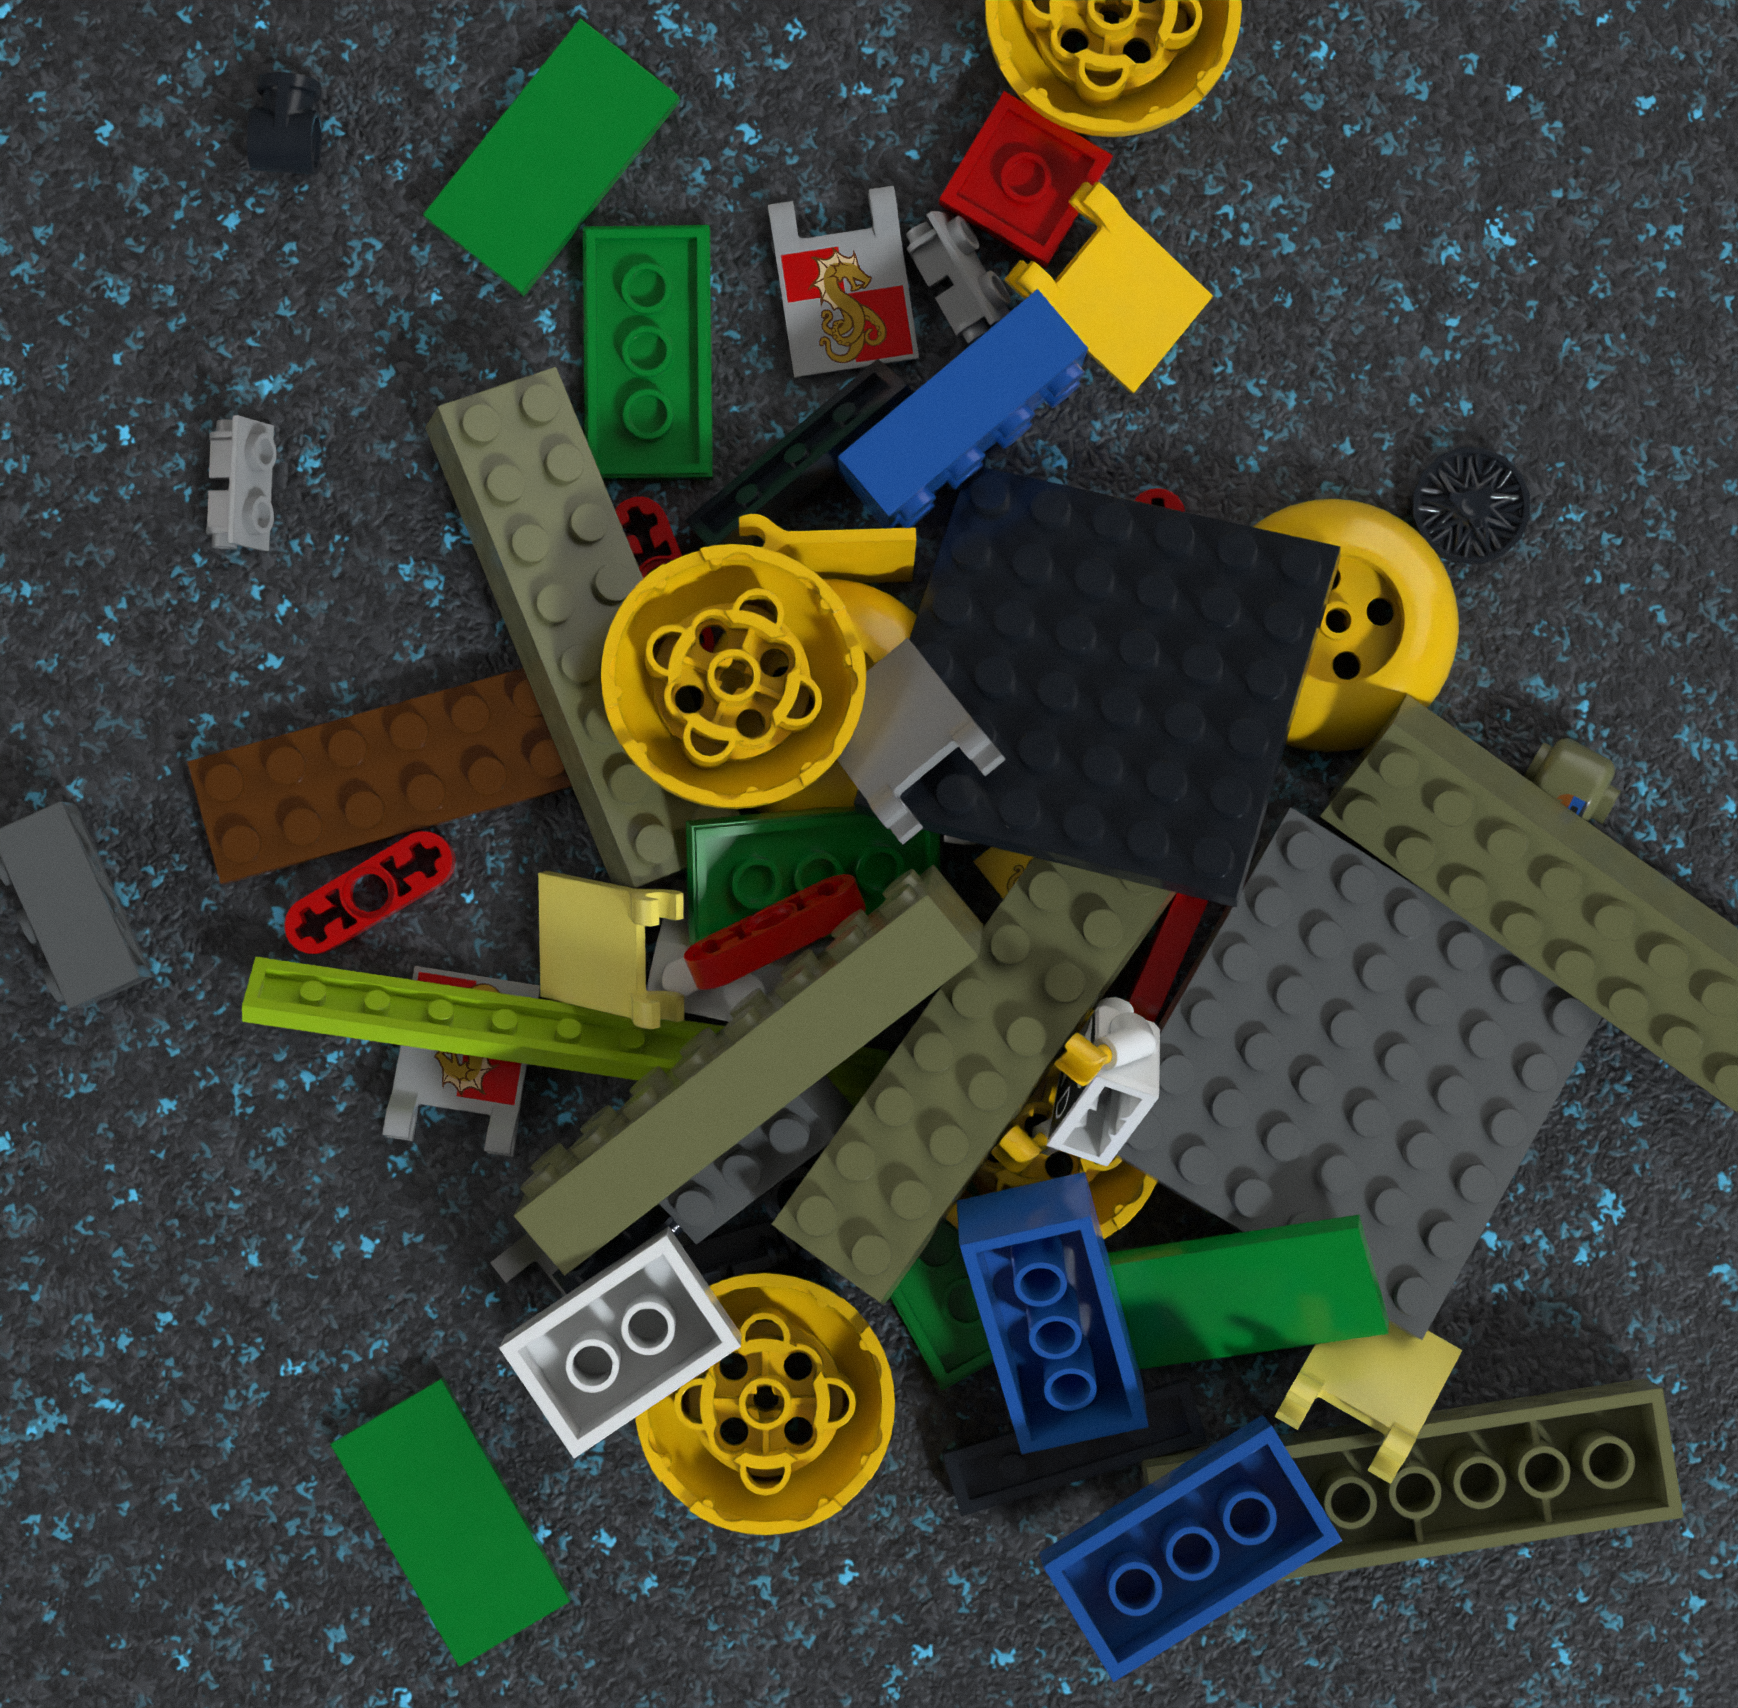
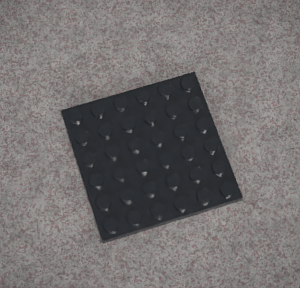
[854,467,1341,908]

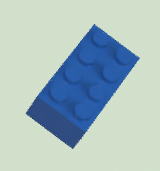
[838,289,1088,529]
[957,1172,1149,1454]
[1039,1415,1342,1682]

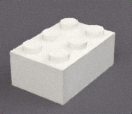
[499,1226,741,1458]

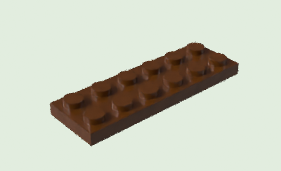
[187,668,573,885]

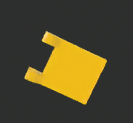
[1004,182,1213,393]
[739,514,916,583]

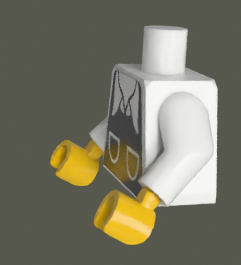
[991,997,1160,1174]

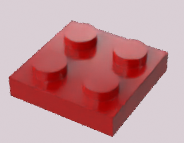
[939,91,1113,269]

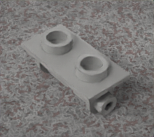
[906,211,1011,344]
[206,415,276,551]

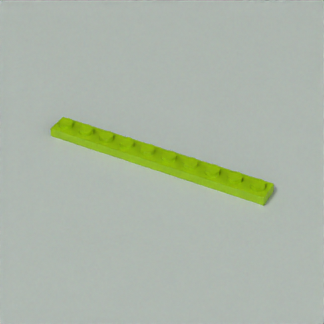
[242,957,889,1112]

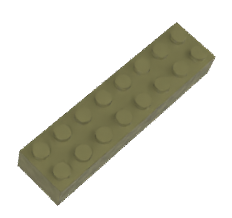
[425,367,740,889]
[1320,694,1738,1113]
[771,857,1176,1306]
[513,864,983,1275]
[1141,1378,1684,1581]

